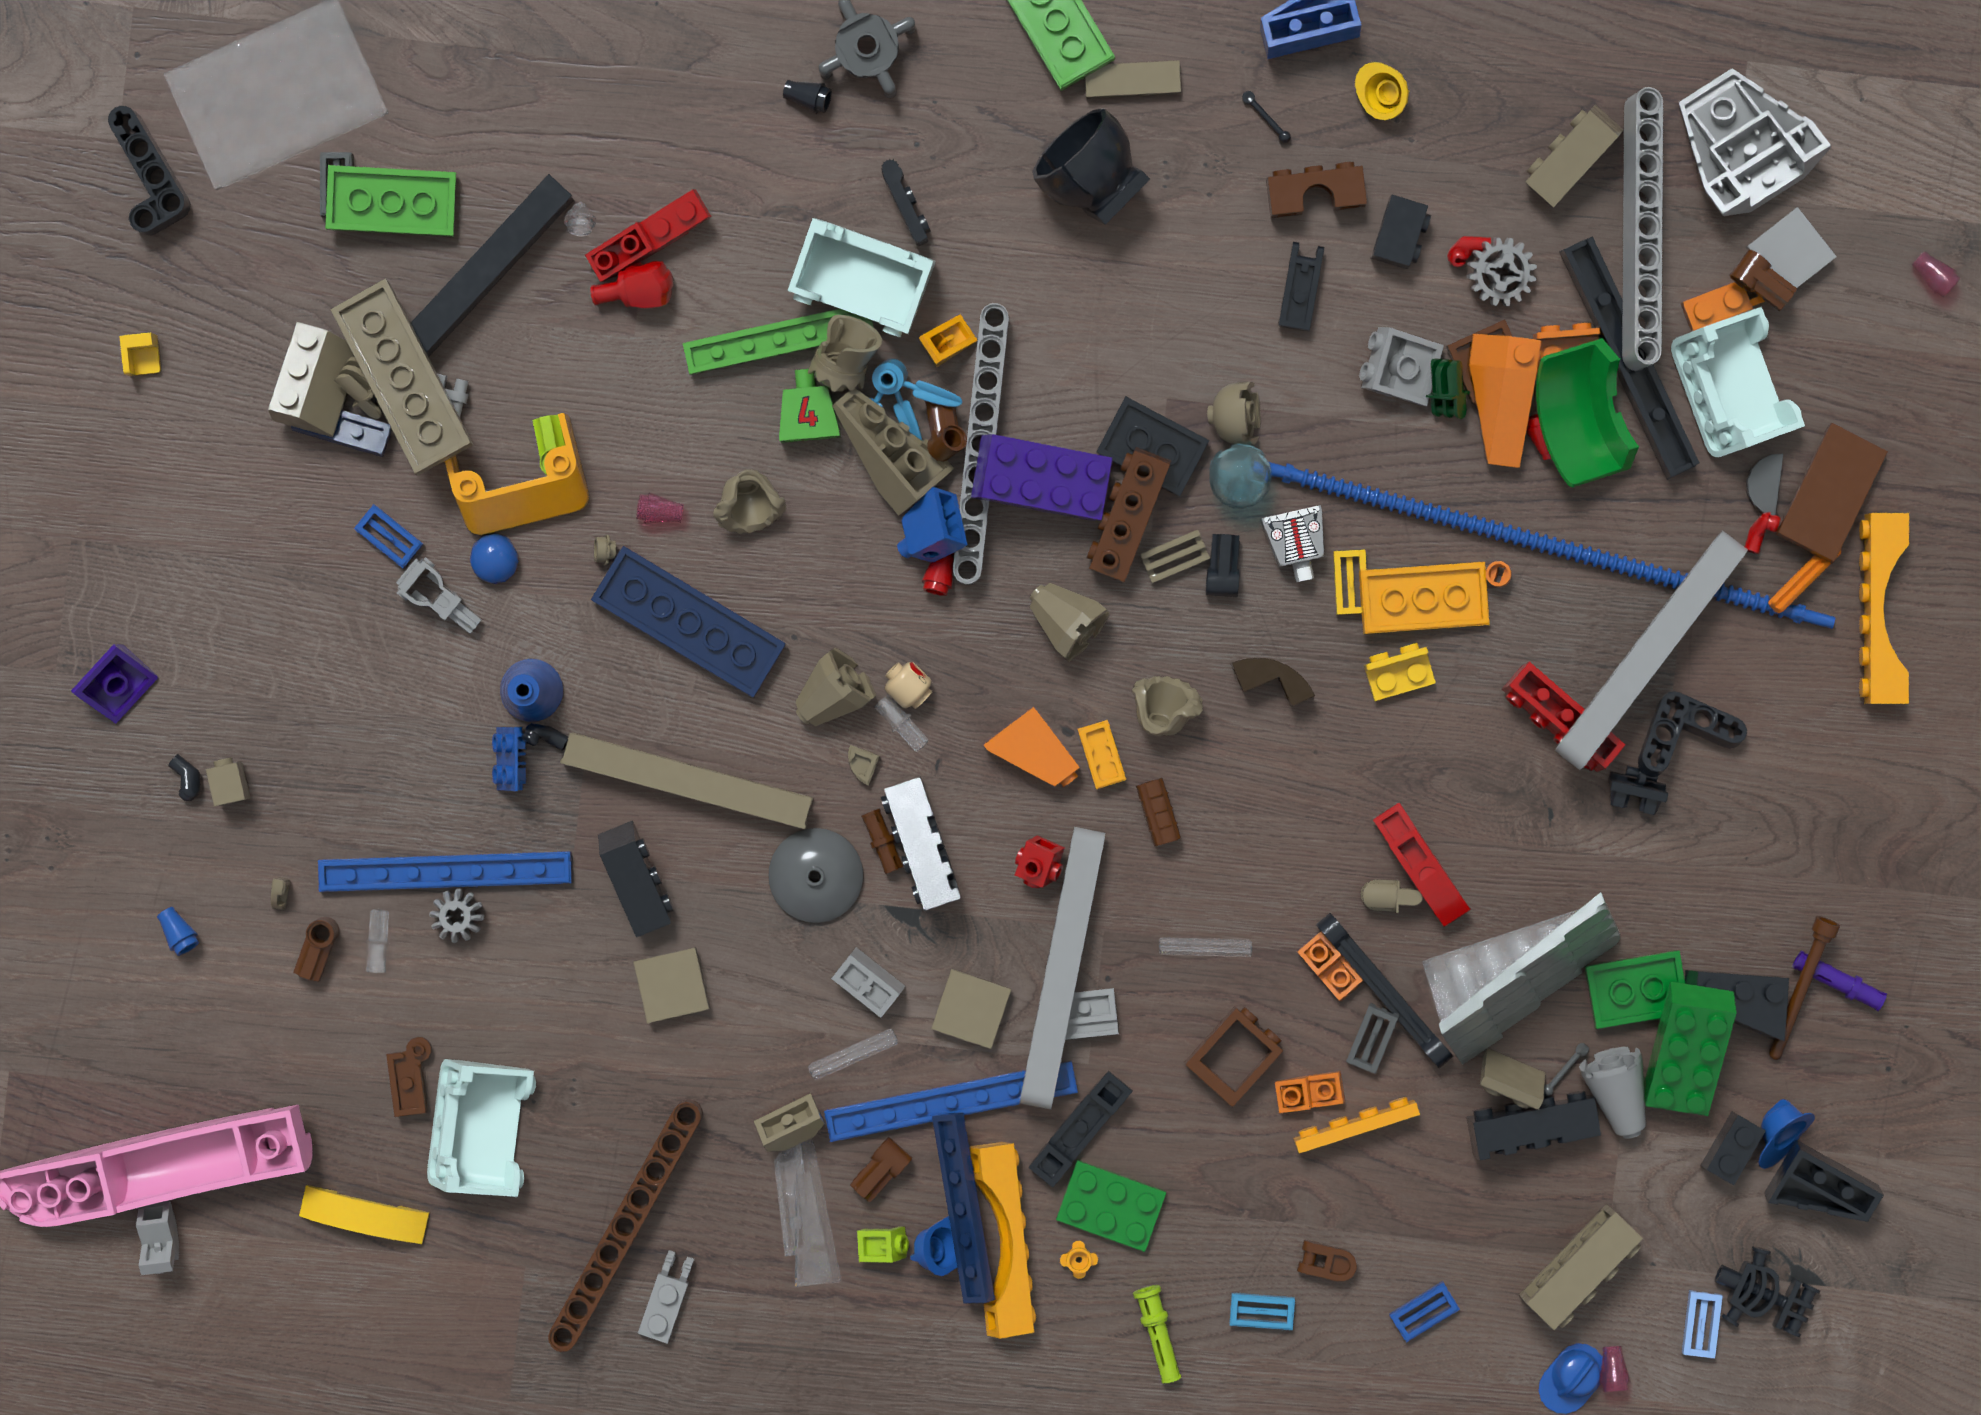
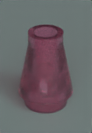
[1912,252,1961,297]
[636,492,684,523]
[1599,1346,1631,1392]

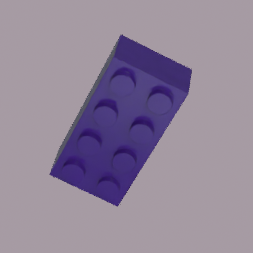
[971,434,1112,521]

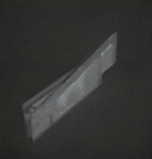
[774,1138,841,1287]

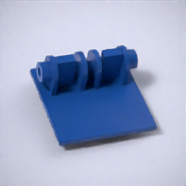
[492,727,526,791]

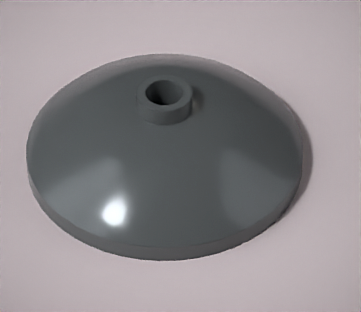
[768,828,863,923]

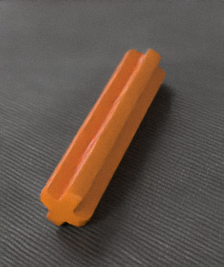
[1768,550,1842,613]

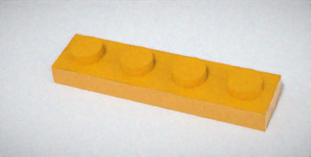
[1293,1097,1420,1153]

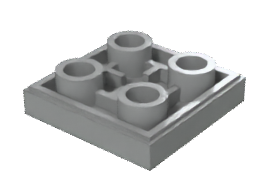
[1746,207,1837,288]

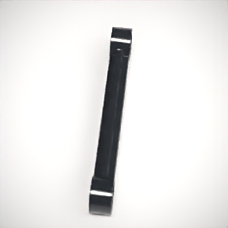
[1316,913,1454,1069]

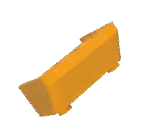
[445,413,589,535]

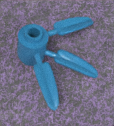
[870,359,963,440]

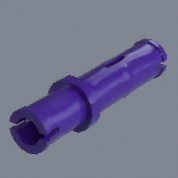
[1792,950,1887,1011]

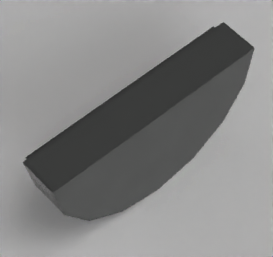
[1746,454,1783,515]

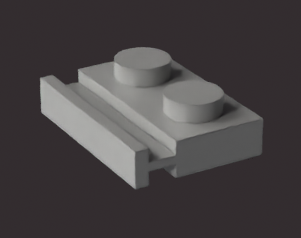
[1065,988,1119,1040]

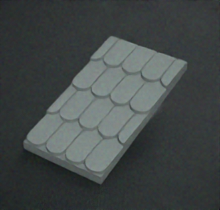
[1422,892,1621,1065]

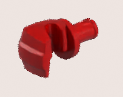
[590,261,674,308]

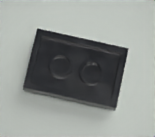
[1096,396,1210,497]

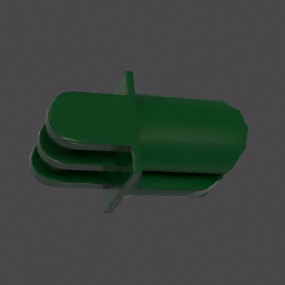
[1426,358,1470,419]

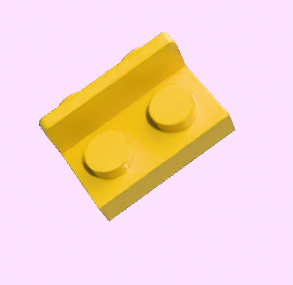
[1364,643,1436,701]

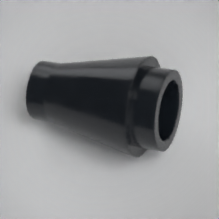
[783,80,832,114]

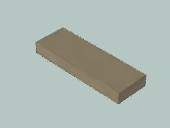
[1085,60,1181,98]

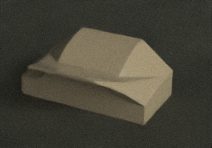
[754,1093,825,1152]

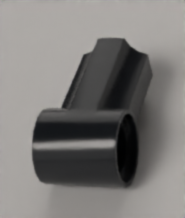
[1206,534,1240,597]

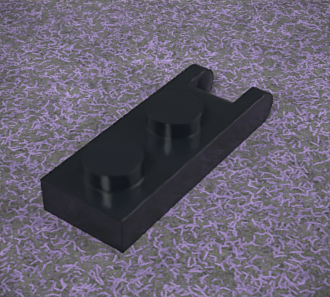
[1278,242,1324,332]

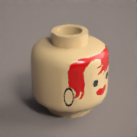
[885,662,932,709]

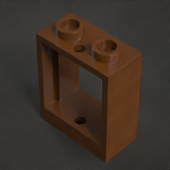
[1184,1006,1283,1107]

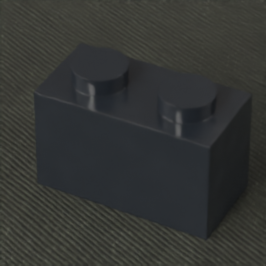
[1371,194,1431,269]
[1700,1111,1766,1185]

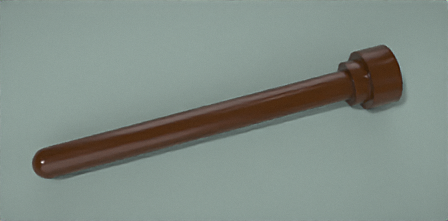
[1769,916,1840,1060]

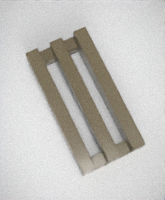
[1140,530,1210,583]

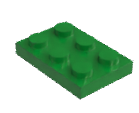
[1584,950,1685,1029]
[1056,1159,1166,1252]

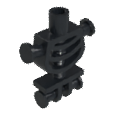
[1715,1246,1821,1337]

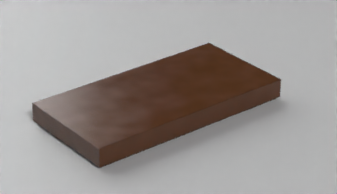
[1775,423,1888,564]

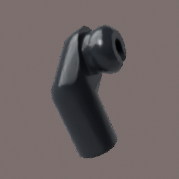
[522,723,569,751]

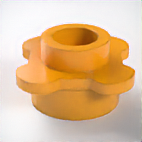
[1060,1241,1098,1279]

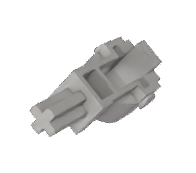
[396,557,482,634]

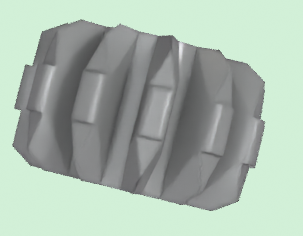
[429,889,484,943]

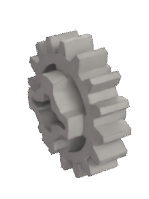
[1467,237,1537,306]

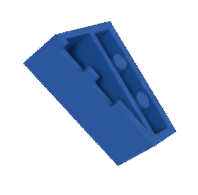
[1260,0,1361,59]

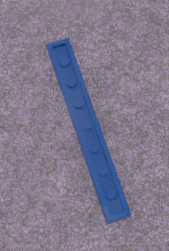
[318,851,572,892]
[824,1061,1078,1142]

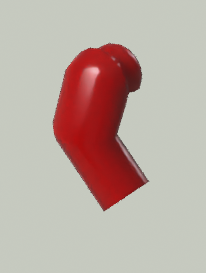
[1447,236,1491,267]
[1744,512,1781,554]

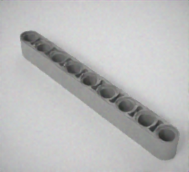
[1622,87,1663,371]
[953,303,1009,585]
[1554,530,1748,770]
[1020,826,1105,1110]

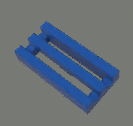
[354,504,424,569]
[1389,1281,1460,1342]

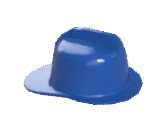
[1758,1099,1815,1169]
[910,1216,957,1276]
[1539,1343,1605,1414]

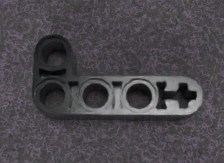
[108,106,191,236]

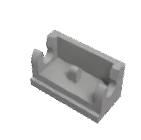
[831,947,905,1018]

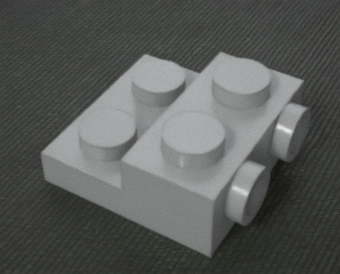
[1359,327,1444,406]

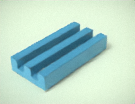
[1229,1293,1295,1330]

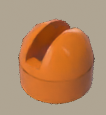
[1486,561,1512,587]

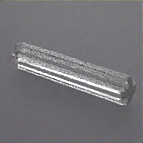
[1159,937,1252,957]
[808,1029,898,1080]

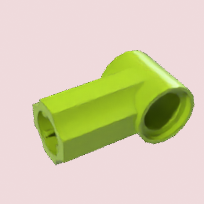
[532,415,565,475]

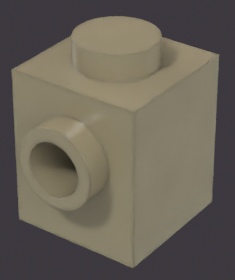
[206,757,251,806]

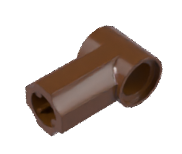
[1729,249,1797,311]
[925,401,967,461]
[293,917,339,982]
[850,1137,913,1202]

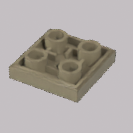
[634,947,710,1023]
[931,968,1011,1049]
[1480,1048,1545,1109]

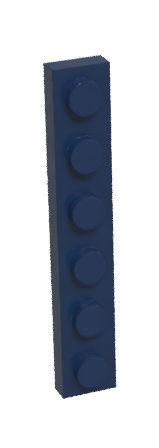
[932,1112,995,1304]

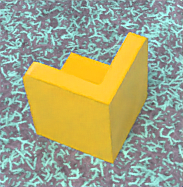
[119,332,161,376]

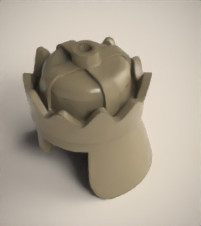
[808,315,882,392]

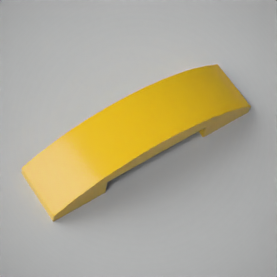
[299,1185,430,1244]

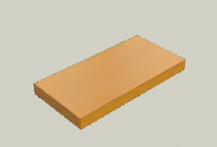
[1359,562,1490,634]

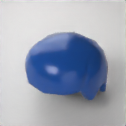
[470,533,518,584]

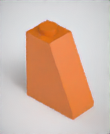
[984,707,1080,787]

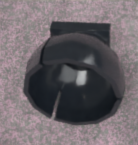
[1032,108,1150,225]

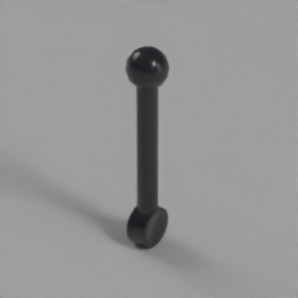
[1242,91,1291,143]

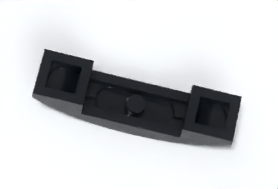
[1028,1070,1133,1187]

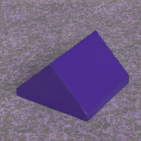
[71,644,159,724]

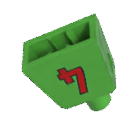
[779,369,841,443]

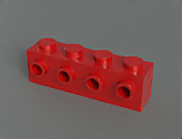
[1501,661,1626,772]

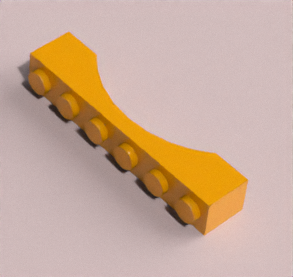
[1859,513,1909,704]
[969,1142,1036,1339]

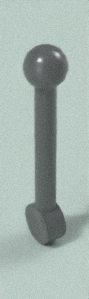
[1544,1043,1589,1097]

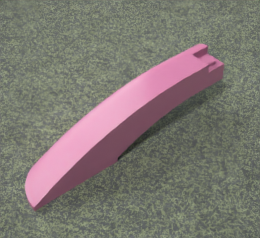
[0,1105,312,1227]

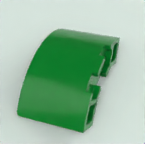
[1536,338,1639,487]

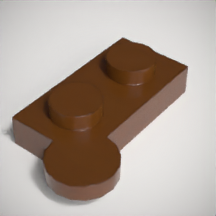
[386,1037,432,1117]

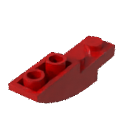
[585,189,712,282]
[1373,803,1471,927]

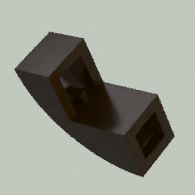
[1230,658,1315,706]

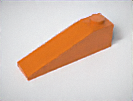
[1469,334,1541,468]

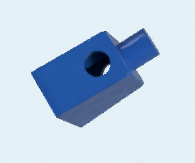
[897,487,968,562]

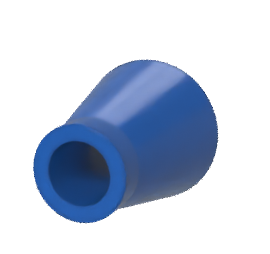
[157,907,199,956]

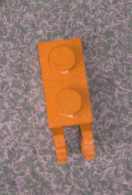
[1681,282,1766,332]

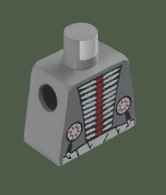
[1260,505,1324,582]

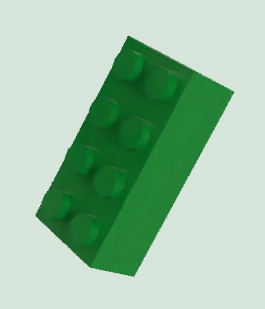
[1644,981,1736,1116]

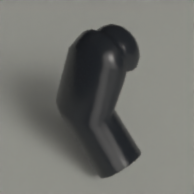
[168,754,201,801]

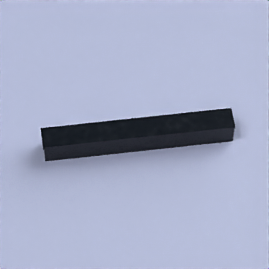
[411,174,574,358]
[1559,236,1700,480]

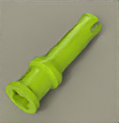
[1133,1285,1181,1383]

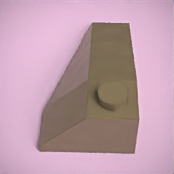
[832,388,954,516]

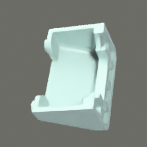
[788,218,936,337]
[1671,307,1805,457]
[427,1059,536,1197]

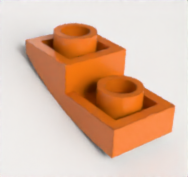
[1297,932,1364,1002]
[1275,1071,1345,1113]

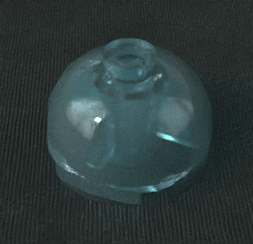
[1209,444,1272,509]

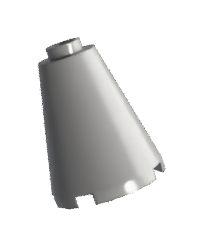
[1579,1047,1646,1139]

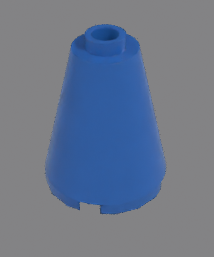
[500,659,563,722]

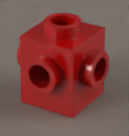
[1015,835,1065,888]

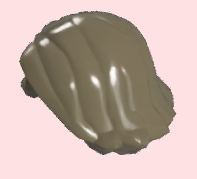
[713,469,786,534]
[1132,676,1203,736]

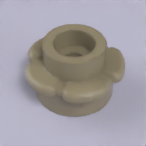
[594,534,616,565]

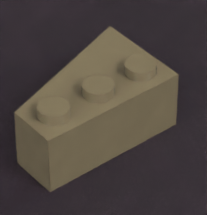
[1526,104,1623,207]

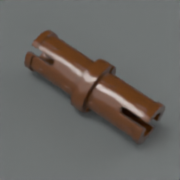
[861,808,904,874]

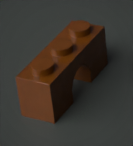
[1266,162,1367,219]

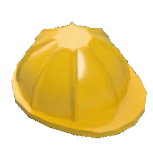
[1355,62,1410,120]

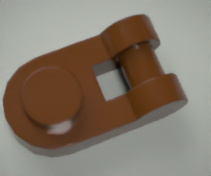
[1297,1240,1357,1282]

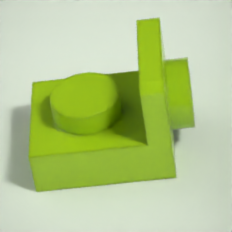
[857,1226,909,1263]

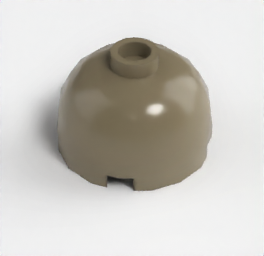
[1207,382,1261,445]

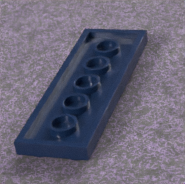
[591,546,786,698]

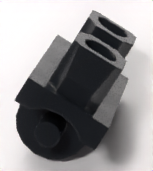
[1608,766,1668,815]

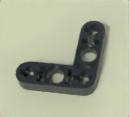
[1638,691,1747,777]

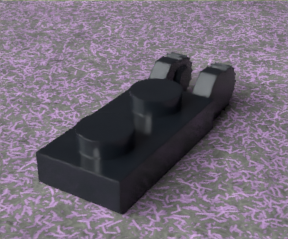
[881,159,931,247]

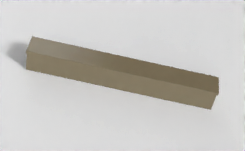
[560,733,813,829]

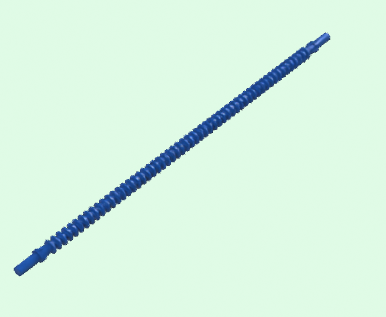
[1252,458,1835,629]

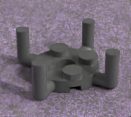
[819,0,916,99]

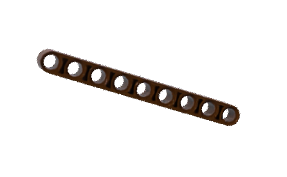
[548,1099,703,1352]

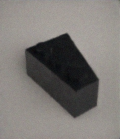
[598,820,674,938]
[1685,970,1789,1042]
[1764,1140,1884,1222]

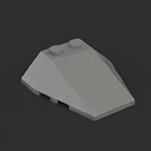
[1679,68,1831,216]

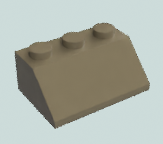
[268,322,355,437]

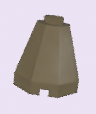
[1030,583,1110,662]
[795,647,876,726]

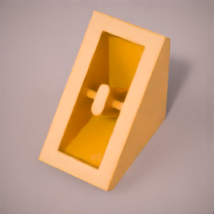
[919,314,978,367]

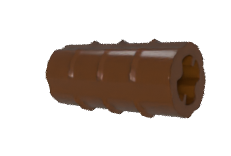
[1136,778,1181,846]

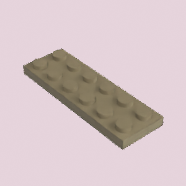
[330,279,474,476]

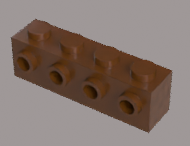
[1087,447,1171,582]

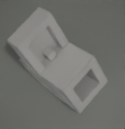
[136,1201,179,1275]

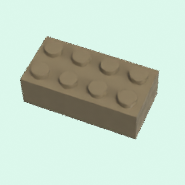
[1519,1204,1643,1330]

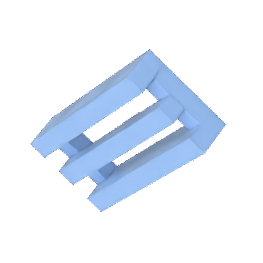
[1682,1290,1723,1358]

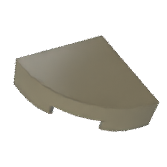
[848,745,880,786]
[271,877,290,910]

